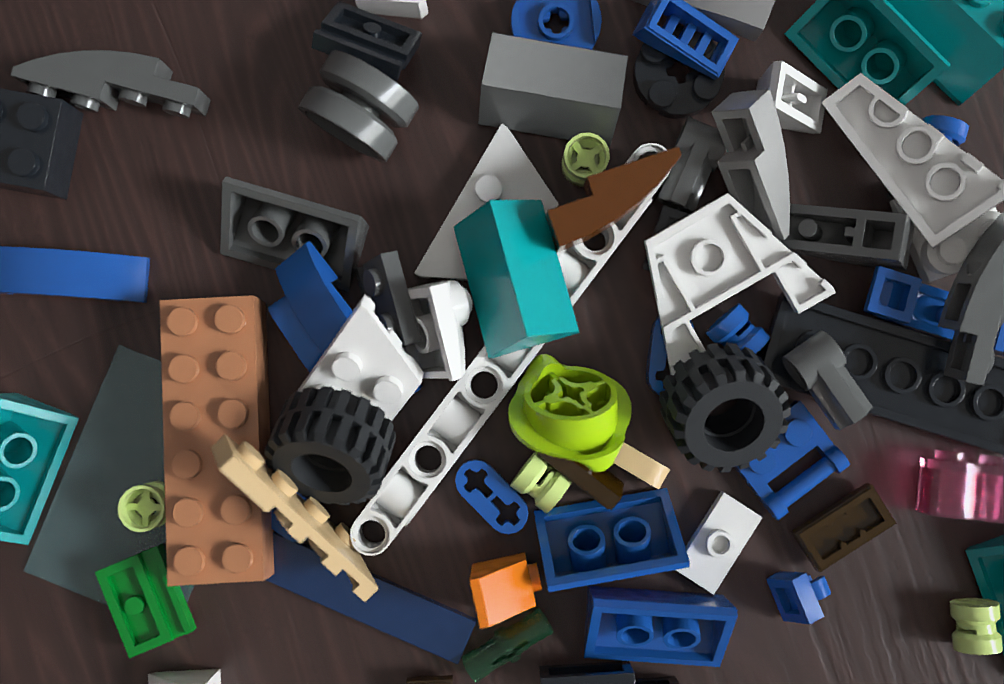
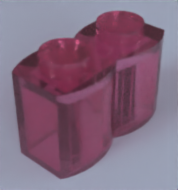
[915,450,1004,523]

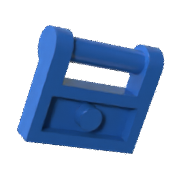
[734,400,850,521]

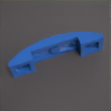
[275,241,423,394]
[0,246,150,303]
[863,266,1004,356]

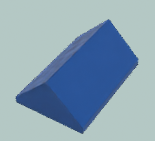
[534,488,690,592]
[584,586,738,667]

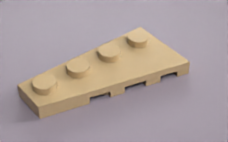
[211,434,379,602]

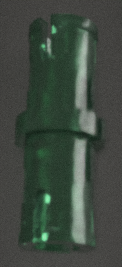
[461,607,554,683]

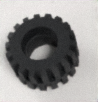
[659,343,791,473]
[264,386,396,505]

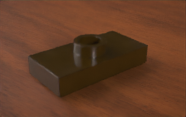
[537,452,624,510]
[790,483,897,573]

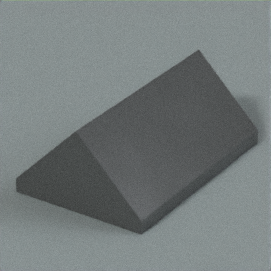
[478,32,628,147]
[220,176,370,292]

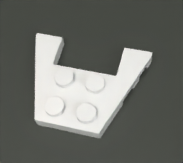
[644,193,836,375]

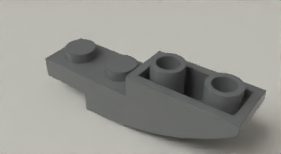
[11,50,211,119]
[937,212,1004,386]

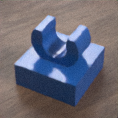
[766,571,831,625]

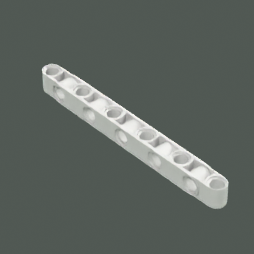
[350,143,671,556]

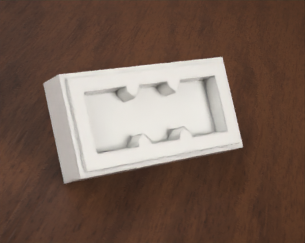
[676,491,763,595]

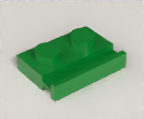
[95,543,197,659]

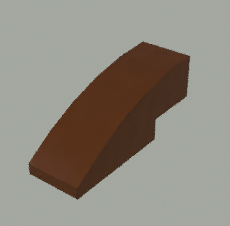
[546,146,682,253]

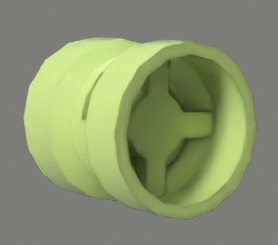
[561,133,610,187]
[510,451,572,514]
[118,481,166,532]
[950,598,1003,655]

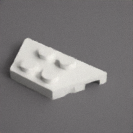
[415,123,559,281]
[298,295,424,421]

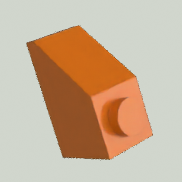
[470,552,542,629]

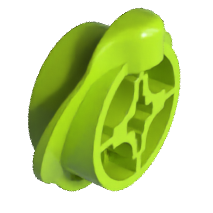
[508,354,632,472]

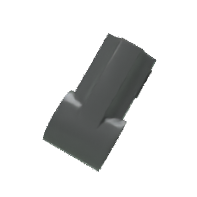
[656,117,726,214]
[781,330,873,430]

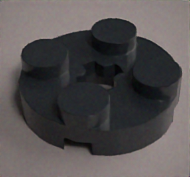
[633,26,725,119]

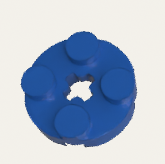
[511,0,602,49]

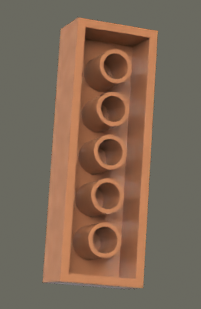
[160,295,275,586]

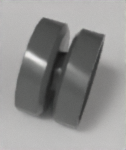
[297,50,419,162]

